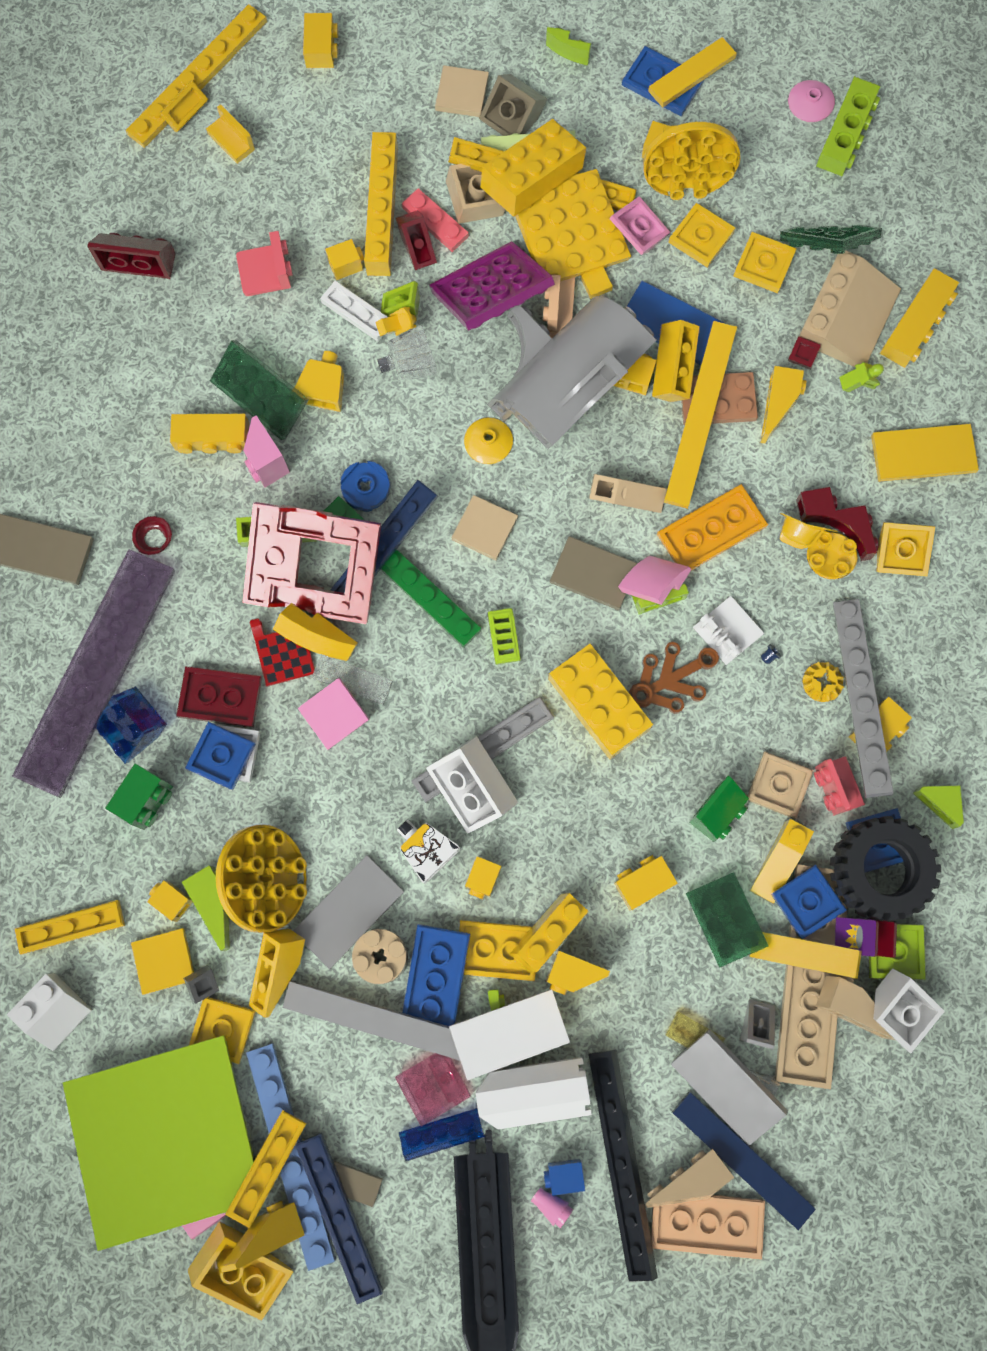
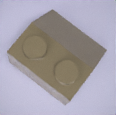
[479,74,547,136]

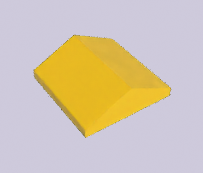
[876,522,935,576]

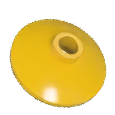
[464,418,513,464]

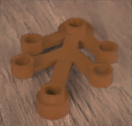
[629,642,719,714]

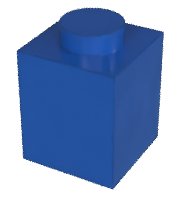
[543,1159,585,1196]

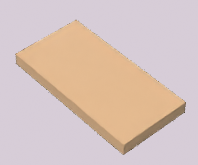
[651,1195,765,1260]

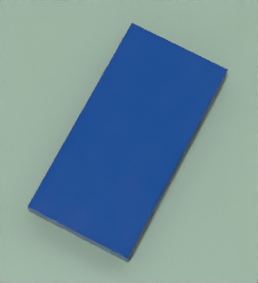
[626,281,726,365]
[402,924,471,1026]

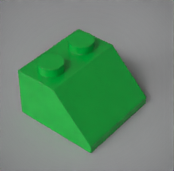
[689,776,749,842]

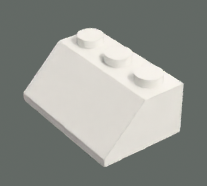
[426,736,519,834]

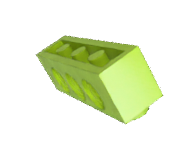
[816,76,881,176]

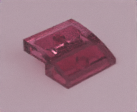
[395,1053,471,1126]

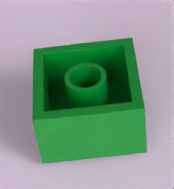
[105,763,173,830]

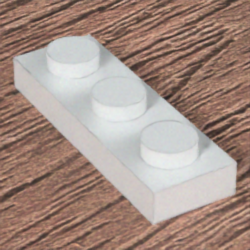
[320,281,387,342]

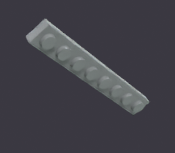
[833,599,893,798]

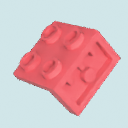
[814,756,865,816]

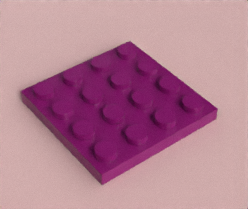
[429,241,555,331]

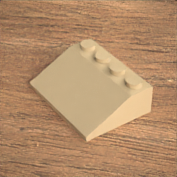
[799,248,901,367]

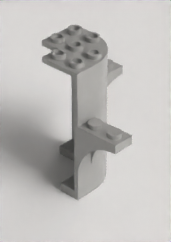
[487,295,656,449]

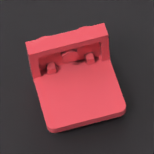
[236,231,293,296]

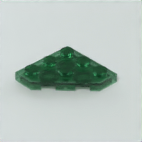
[780,225,882,254]

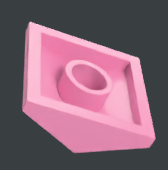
[609,196,670,255]

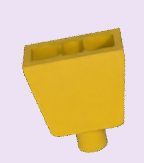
[293,351,344,412]

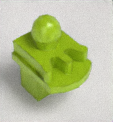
[839,362,884,392]

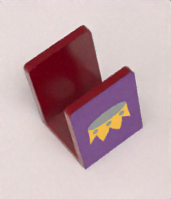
[835,917,897,958]

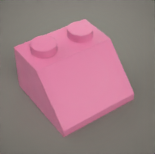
[243,416,290,488]

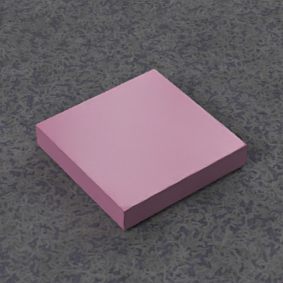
[298,678,370,750]

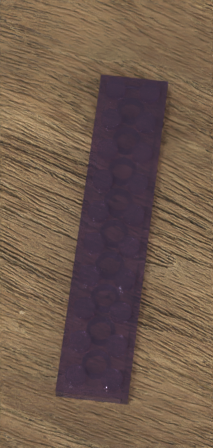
[12,549,175,798]

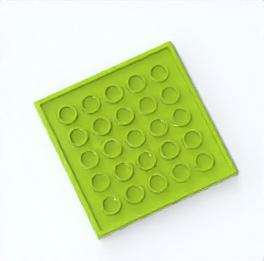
[62,1035,254,1251]

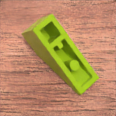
[182,865,230,951]

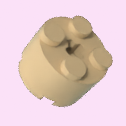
[352,929,408,984]

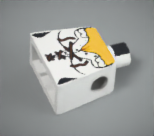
[397,820,460,884]

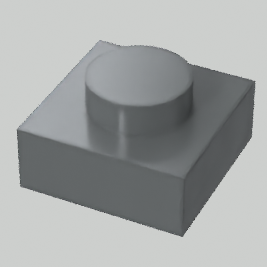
[183,965,219,1004]

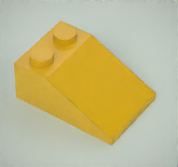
[188,1221,293,1321]

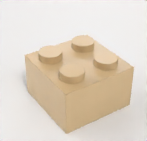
[446,164,505,224]

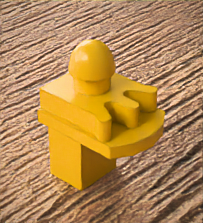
[375,307,417,336]

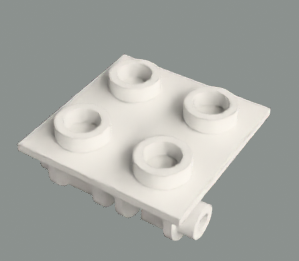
[693,596,764,665]

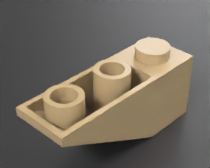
[589,474,667,513]
[645,1149,734,1208]

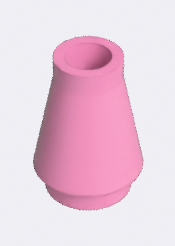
[531,1187,574,1228]

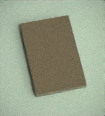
[550,536,638,611]

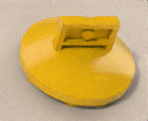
[643,122,740,200]
[216,825,307,933]

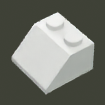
[873,969,945,1053]
[7,974,92,1051]

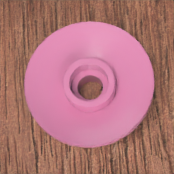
[788,80,835,122]

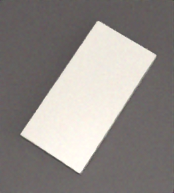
[449,990,570,1080]

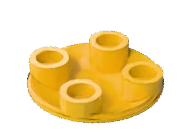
[807,531,857,580]

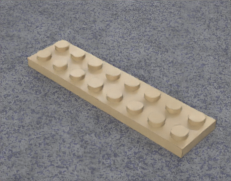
[775,864,847,1089]

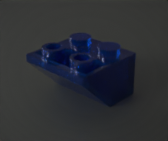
[94,686,167,764]

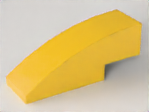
[273,603,358,661]

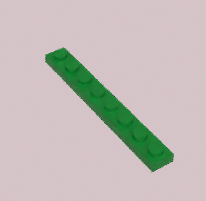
[323,496,481,648]

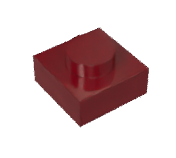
[788,336,821,370]

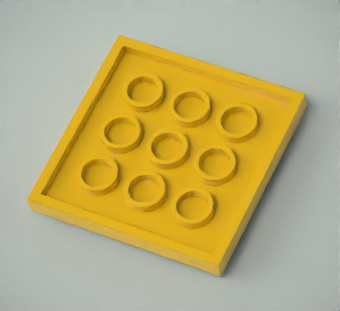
[515,169,631,282]

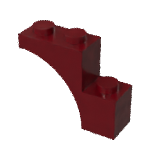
[796,487,878,561]

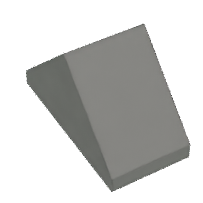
[740,999,775,1049]

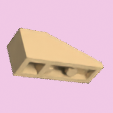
[816,975,895,1040]

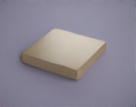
[435,65,489,117]
[451,495,518,561]
[747,751,814,819]

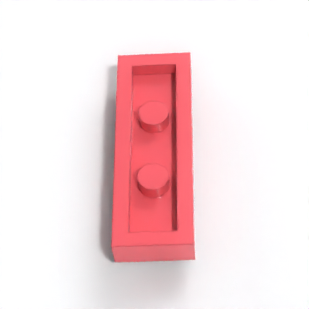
[402,188,469,252]

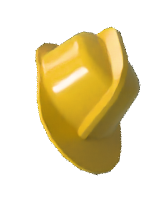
[780,513,838,549]

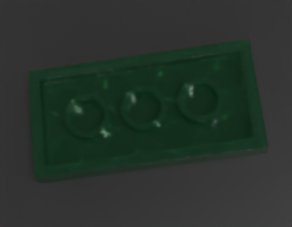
[210,340,309,440]

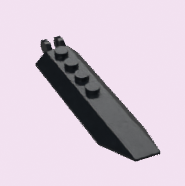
[453,1130,519,1351]

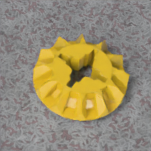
[802,662,844,702]

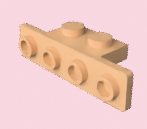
[543,275,575,338]

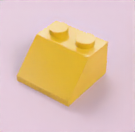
[546,951,610,995]

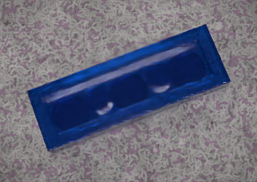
[399,1108,485,1161]

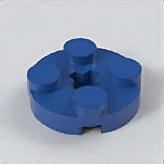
[341,461,391,512]

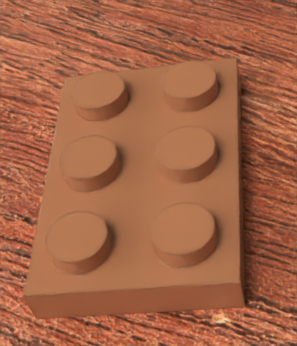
[681,372,758,425]

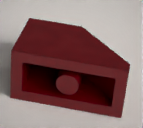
[396,210,437,270]

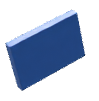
[621,46,705,117]

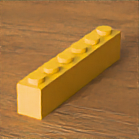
[364,132,398,276]

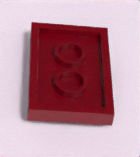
[176,666,262,728]

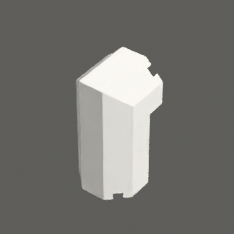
[476,1057,591,1129]

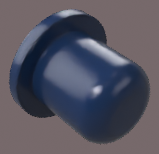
[761,644,781,664]

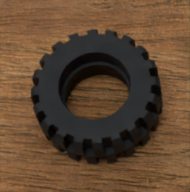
[830,816,941,921]

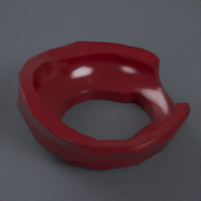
[132,516,172,555]

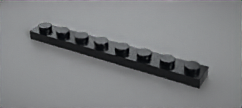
[588,1049,658,1281]

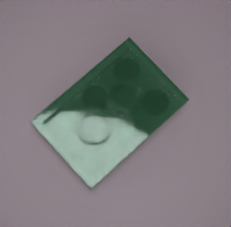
[686,872,769,968]

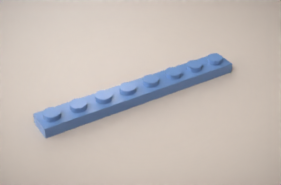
[246,1043,336,1271]

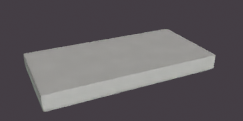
[293,855,404,969]
[671,1029,788,1146]

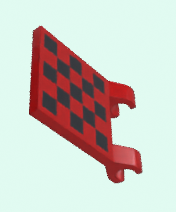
[250,618,316,687]

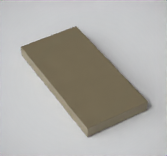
[0,514,94,585]

